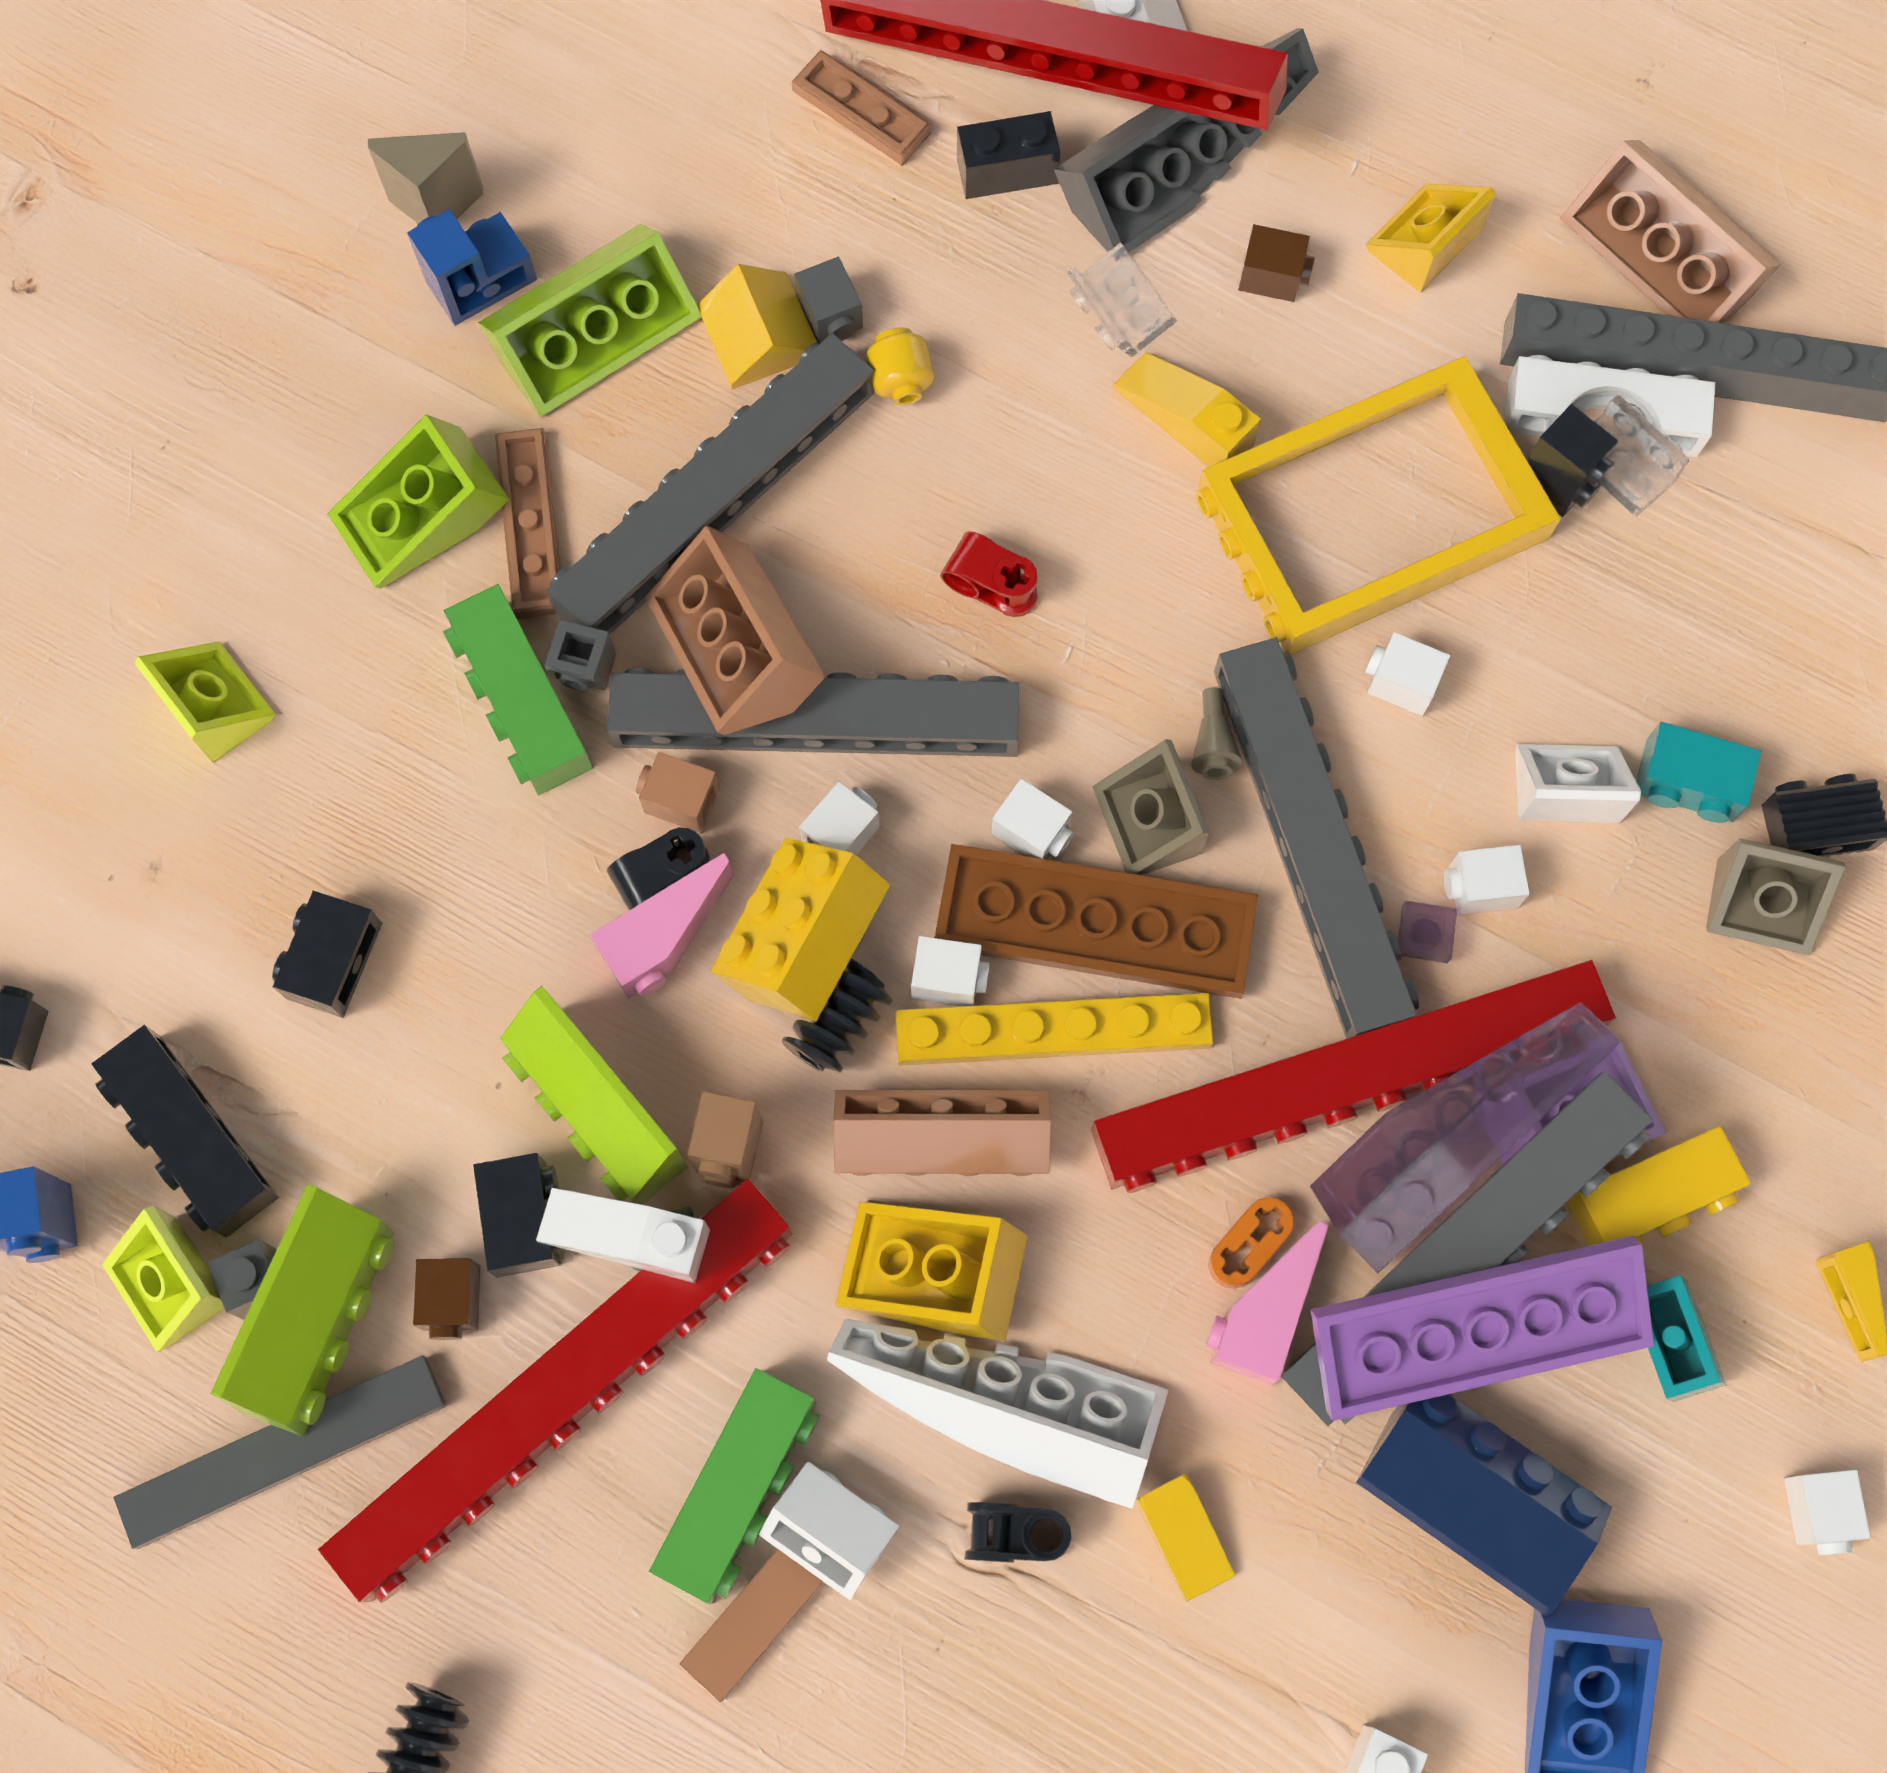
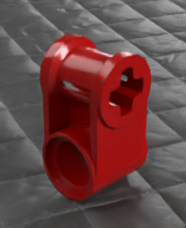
[940,531,1038,617]

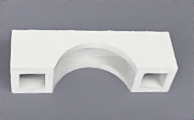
[1504,355,1715,457]

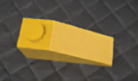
[1113,352,1261,467]

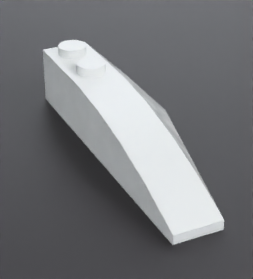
[827,1319,1169,1509]

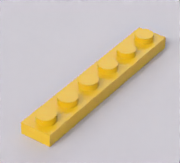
[895,993,1213,1066]

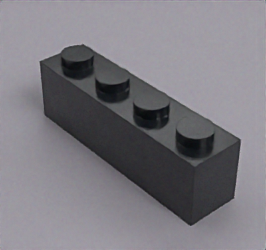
[91,1024,279,1238]

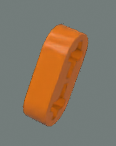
[1208,1197,1294,1289]

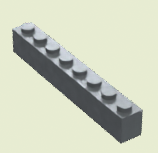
[1500,293,1887,422]
[546,333,874,645]
[1214,637,1419,1039]
[607,668,1019,757]
[1281,1071,1653,1426]

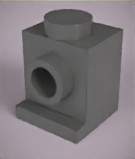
[544,620,616,691]

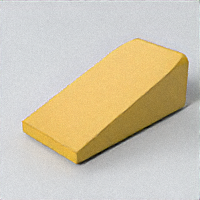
[1816,1240,1887,1362]
[1135,1473,1236,1602]

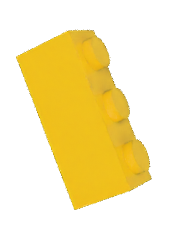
[1566,1126,1751,1247]

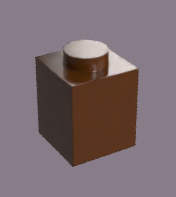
[1238,224,1315,302]
[413,1258,481,1340]

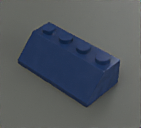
[1356,1394,1612,1617]

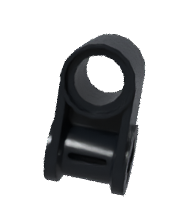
[607,827,710,910]
[964,1502,1071,1563]

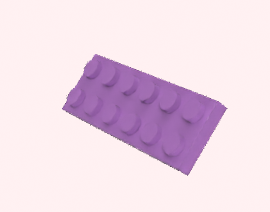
[1311,1236,1654,1421]

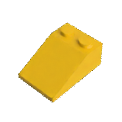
[835,1202,1028,1341]

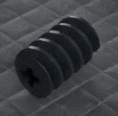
[782,958,893,1073]
[368,1682,469,1773]

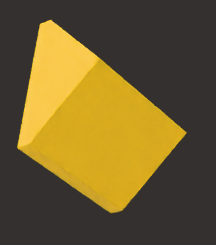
[1365,183,1495,293]
[697,264,817,389]

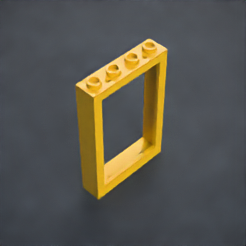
[1196,356,1561,655]

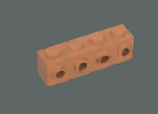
[833,1090,1051,1176]

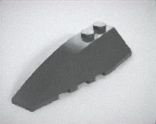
[1054,28,1319,259]

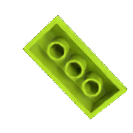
[478,224,702,417]
[500,986,688,1205]
[210,1184,394,1436]

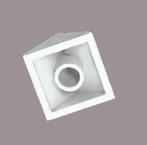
[1515,744,1641,823]

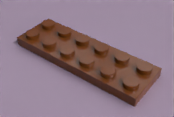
[934,844,1258,999]

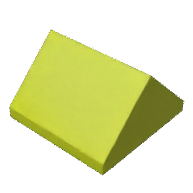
[135,641,276,763]
[102,1206,225,1352]

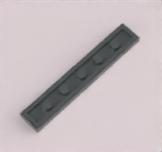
[113,1355,446,1549]

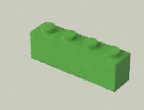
[443,584,593,796]
[648,1368,820,1604]

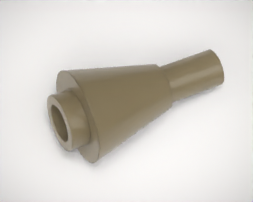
[1191,687,1242,780]

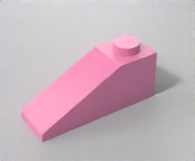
[590,853,734,999]
[1206,1221,1329,1385]

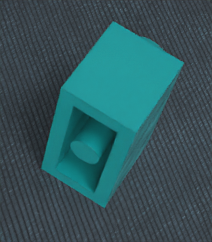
[1636,721,1762,823]
[1647,1275,1727,1402]

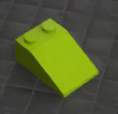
[327,414,510,589]

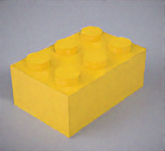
[710,837,890,1021]

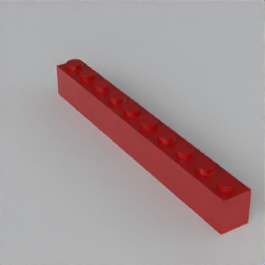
[820,0,1288,130]
[1091,960,1616,1193]
[317,1178,793,1603]

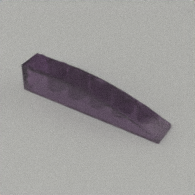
[1310,1002,1621,1274]

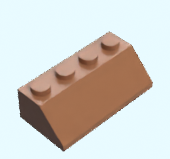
[1560,140,1780,323]
[645,525,825,735]

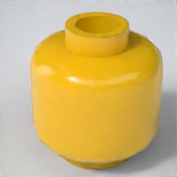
[866,327,935,405]

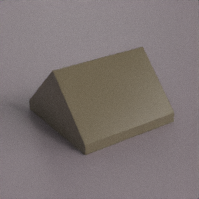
[368,132,483,224]
[1092,739,1209,875]
[1706,838,1846,956]

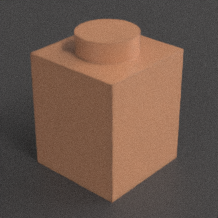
[636,751,720,833]

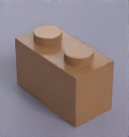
[687,1091,763,1188]

